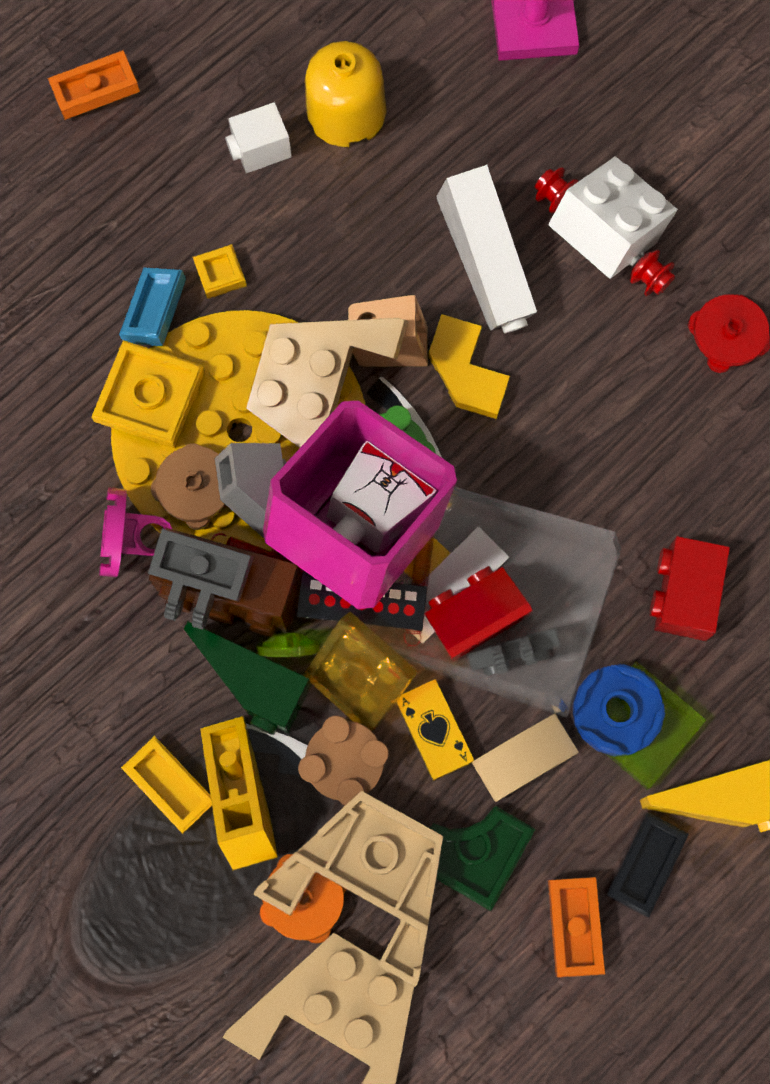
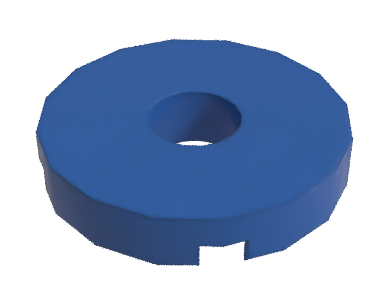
[572,664,665,756]

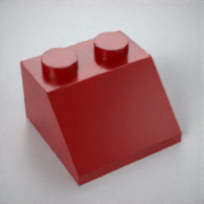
[424,566,533,662]

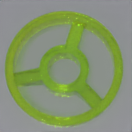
[257,633,320,657]

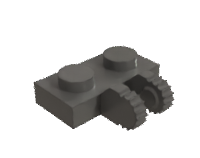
[148,529,254,629]
[467,627,561,676]

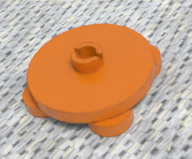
[260,854,347,943]

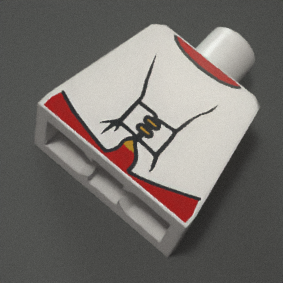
[327,441,437,553]

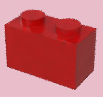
[650,536,730,641]

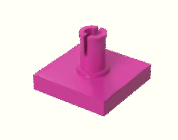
[491,0,579,61]

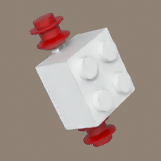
[535,156,678,296]

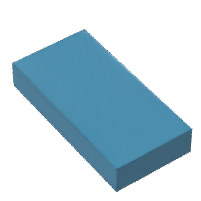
[119,268,186,346]

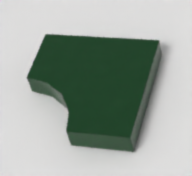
[430,806,535,911]

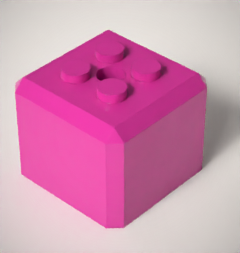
[263,401,457,609]

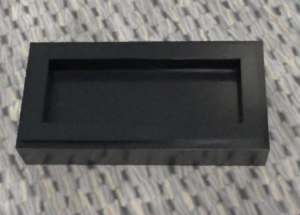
[605,812,689,918]

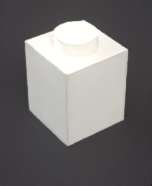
[225,102,292,173]

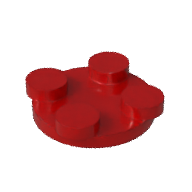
[688,294,770,373]

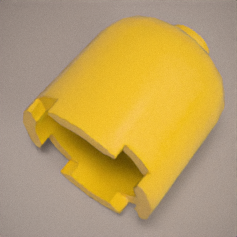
[305,41,386,147]

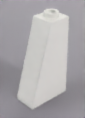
[436,165,537,334]

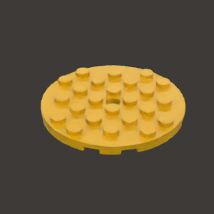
[111,310,365,553]

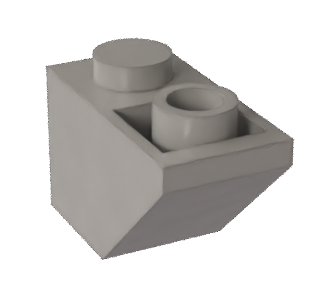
[215,443,287,539]

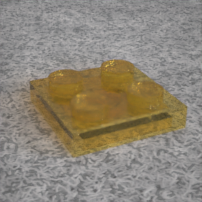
[303,612,418,732]

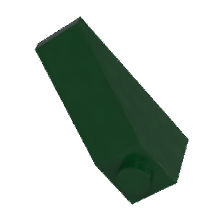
[184,621,312,735]

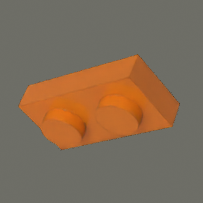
[48,50,140,120]
[548,877,605,977]

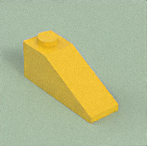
[200,716,278,870]
[640,760,770,833]

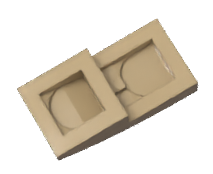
[472,714,579,802]

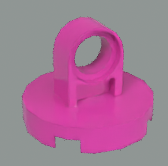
[99,487,172,577]

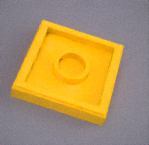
[91,340,205,448]

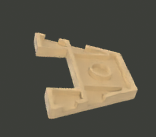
[246,318,409,448]
[253,791,443,987]
[223,933,414,1084]

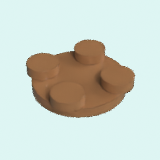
[151,443,226,530]
[298,716,389,806]

